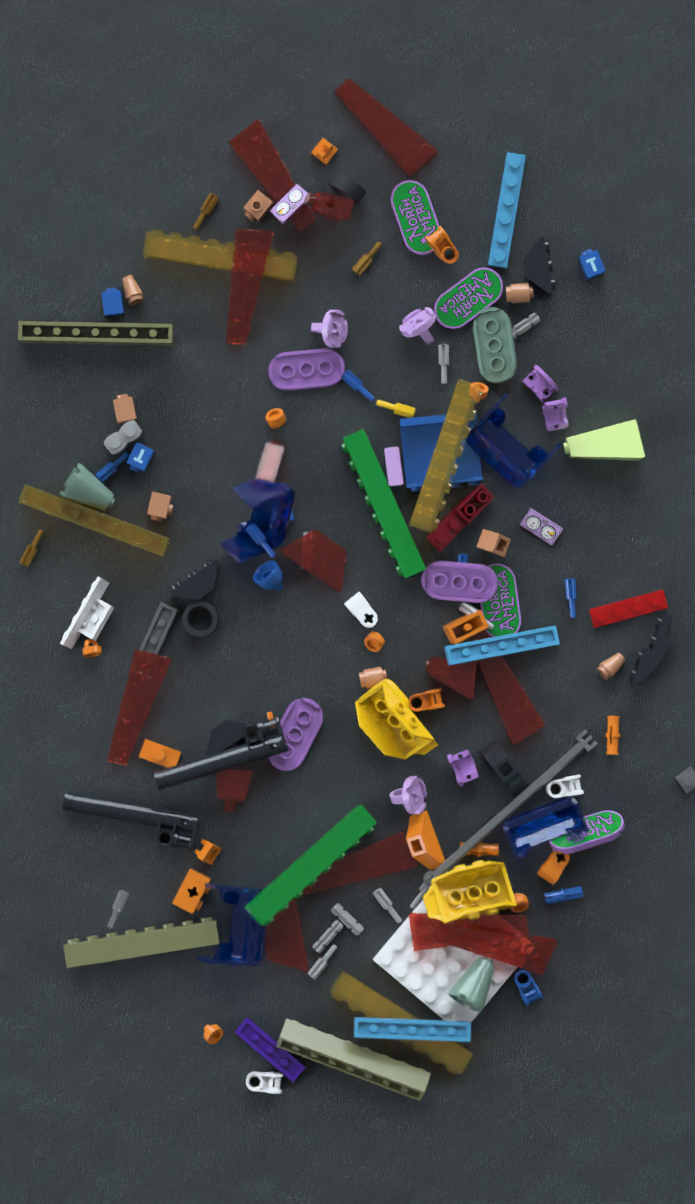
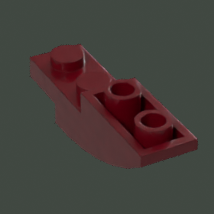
[426,483,494,551]

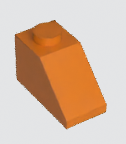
[443,610,489,644]

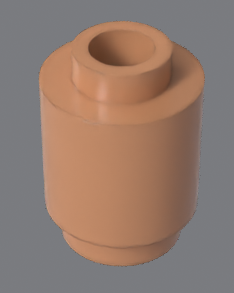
[506,283,534,303]
[359,667,387,689]

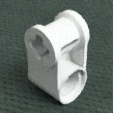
[344,592,378,628]
[545,774,584,798]
[246,1071,283,1094]

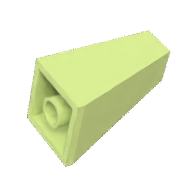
[563,419,645,461]

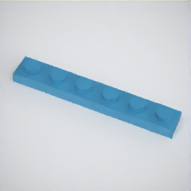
[488,152,526,269]
[444,625,560,666]
[354,1017,471,1042]

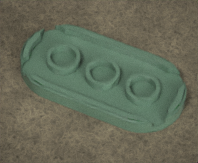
[473,307,517,384]

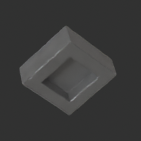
[675,766,695,793]

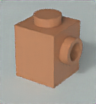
[243,190,273,222]
[113,394,137,424]
[147,492,174,522]
[476,529,511,557]

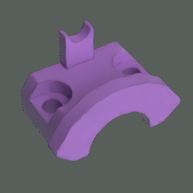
[522,365,559,403]
[542,397,569,431]
[447,749,479,787]

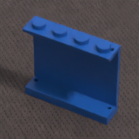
[399,411,483,492]

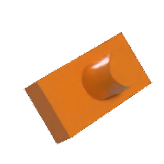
[139,739,182,768]

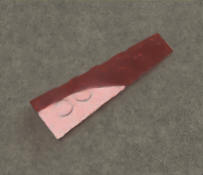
[334,78,438,177]
[229,119,315,232]
[226,228,274,345]
[468,629,545,745]
[107,649,172,765]
[303,831,418,894]
[408,913,529,951]
[435,921,557,975]

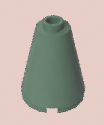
[59,463,115,510]
[448,956,495,1013]

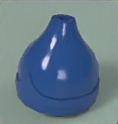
[253,560,283,591]

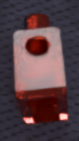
[305,192,354,221]
[216,769,253,812]

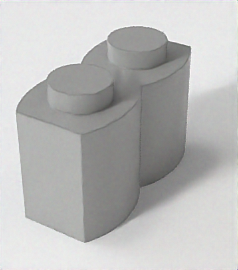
[103,420,144,456]

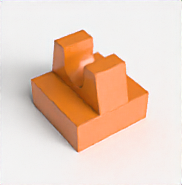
[311,138,338,165]
[194,839,222,865]

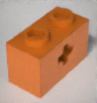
[172,868,212,914]

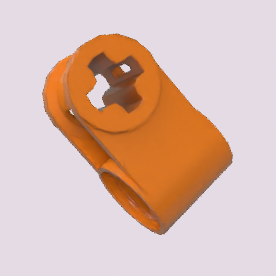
[424,226,459,264]
[408,688,445,711]
[537,850,570,885]

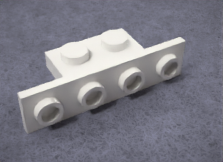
[60,577,114,649]

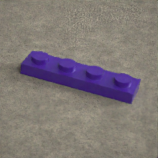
[234,1017,306,1082]

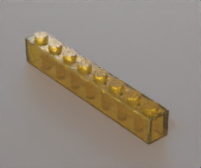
[143,229,298,282]
[409,379,483,533]
[18,485,171,557]
[330,971,473,1074]

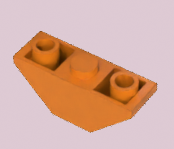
[406,811,445,870]

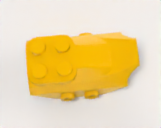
[355,679,438,760]
[423,860,517,923]

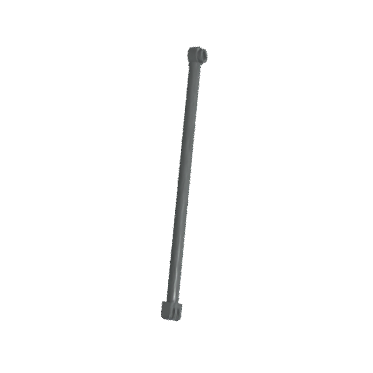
[423,730,598,887]

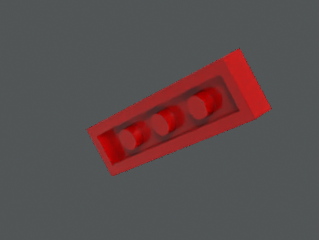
[589,590,668,628]

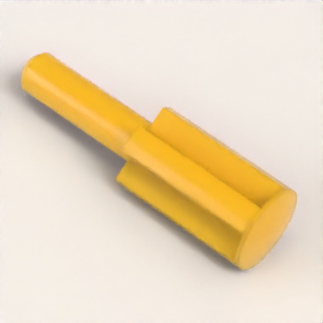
[376,400,415,418]

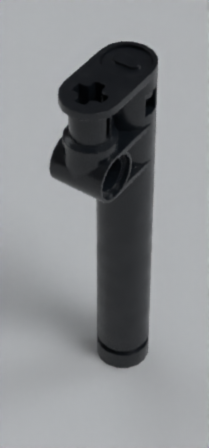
[154,715,289,790]
[63,791,199,852]

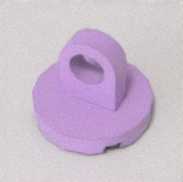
[399,307,436,345]
[311,310,348,348]
[389,776,427,815]

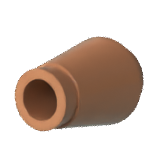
[122,275,144,305]
[597,652,626,680]

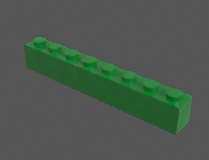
[341,429,426,579]
[244,805,377,926]

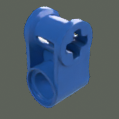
[513,968,543,1007]

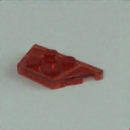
[279,529,346,592]
[262,898,309,971]

